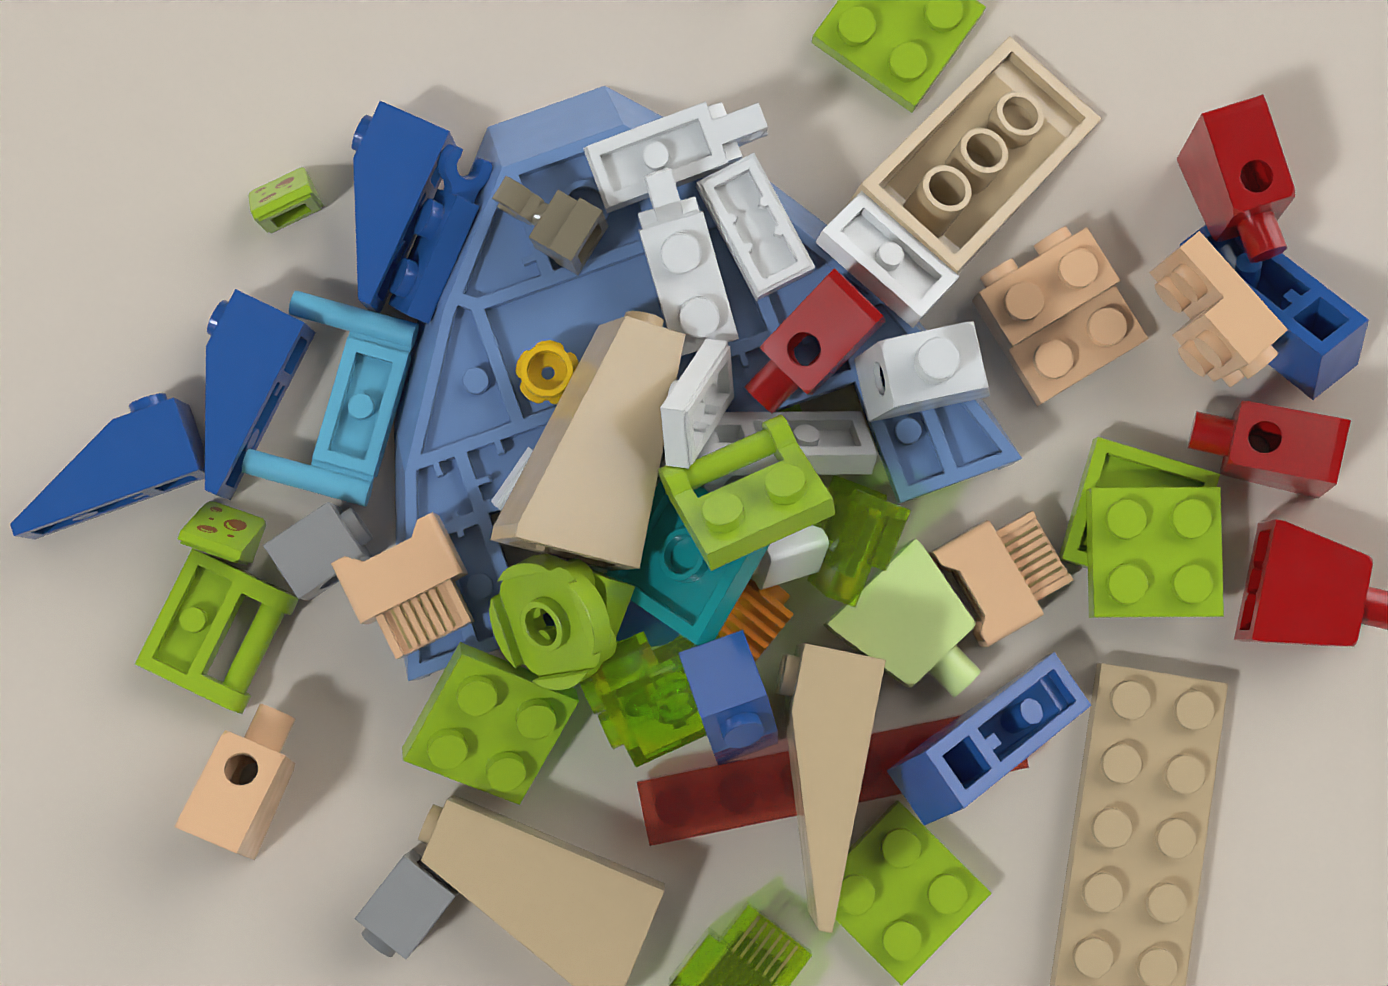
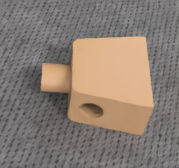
[175,704,296,860]

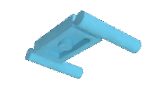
[242,290,419,507]

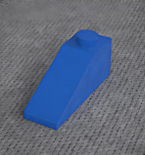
[352,101,456,313]
[1180,225,1369,400]
[205,289,316,500]
[10,393,205,540]
[679,630,778,765]
[887,652,1092,826]

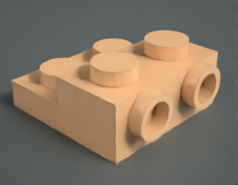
[972,226,1149,407]
[1149,231,1288,387]

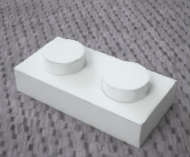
[815,191,960,328]

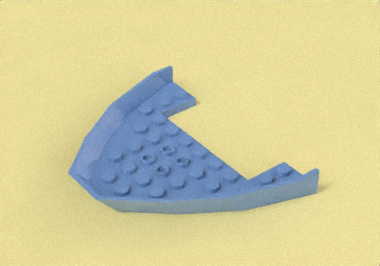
[394,86,1022,681]

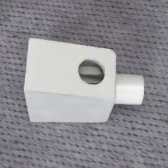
[854,321,990,423]

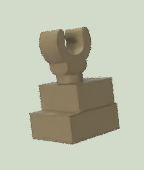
[492,176,608,275]

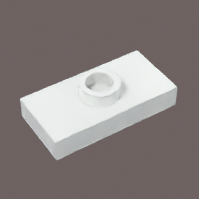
[696,153,815,301]
[660,339,734,469]

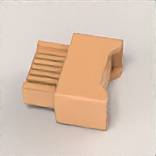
[928,511,1073,647]
[331,512,475,659]

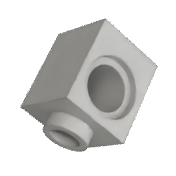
[263,502,373,601]
[355,849,459,959]

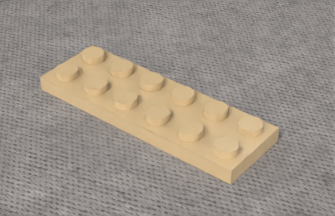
[1050,663,1228,986]

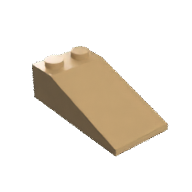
[845,36,1102,275]
[775,643,886,933]

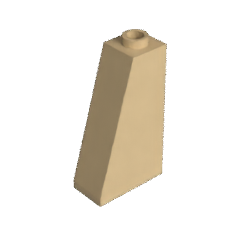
[490,311,686,571]
[418,795,665,986]

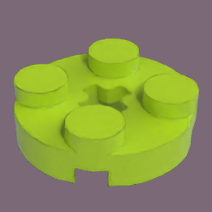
[489,554,617,690]

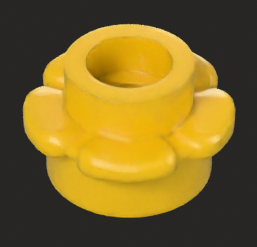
[516,340,579,405]

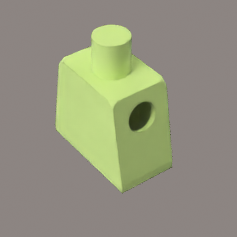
[823,538,981,697]

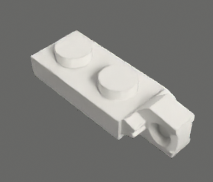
[583,102,768,213]
[638,168,739,356]

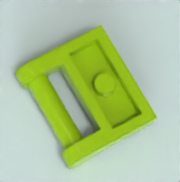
[658,414,835,571]
[135,548,299,714]

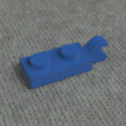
[388,144,492,324]

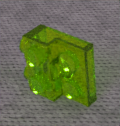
[580,631,720,768]

